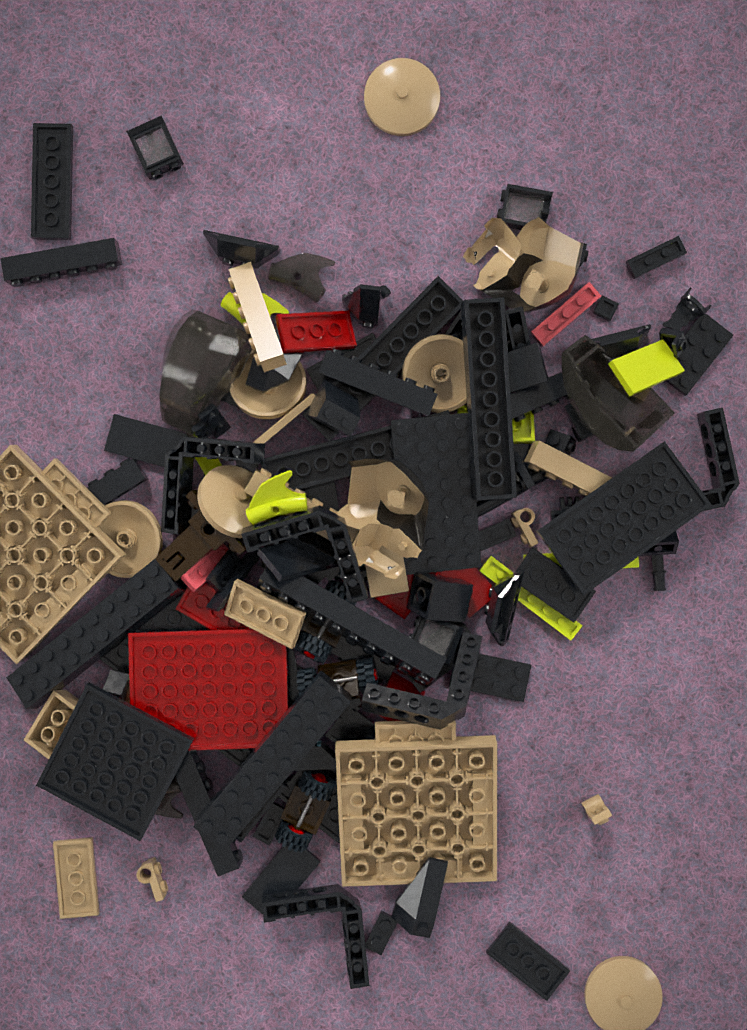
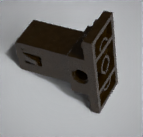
[155,489,247,581]

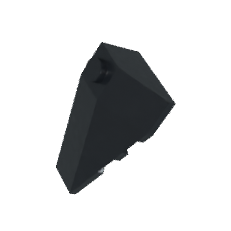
[342,284,381,328]
[391,857,448,938]

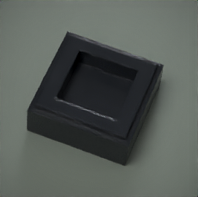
[593,295,619,322]

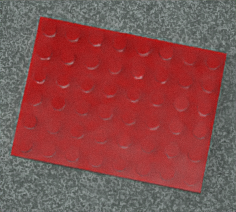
[128,629,289,750]

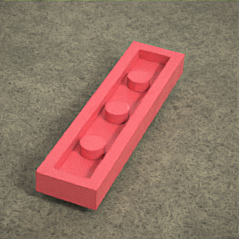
[530,282,601,347]

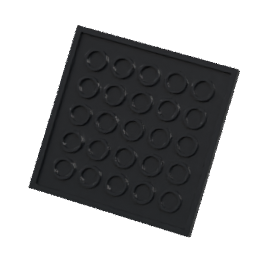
[36,682,195,841]

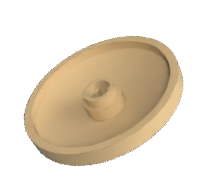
[364,58,440,136]
[402,334,467,413]
[229,349,307,419]
[197,465,271,538]
[99,500,163,578]
[584,956,662,1030]

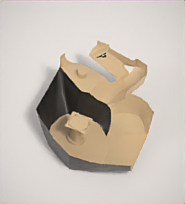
[463,217,584,312]
[336,459,429,579]

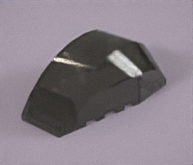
[159,309,252,437]
[561,335,675,454]

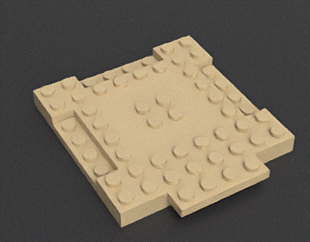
[0,445,126,664]
[335,721,497,887]

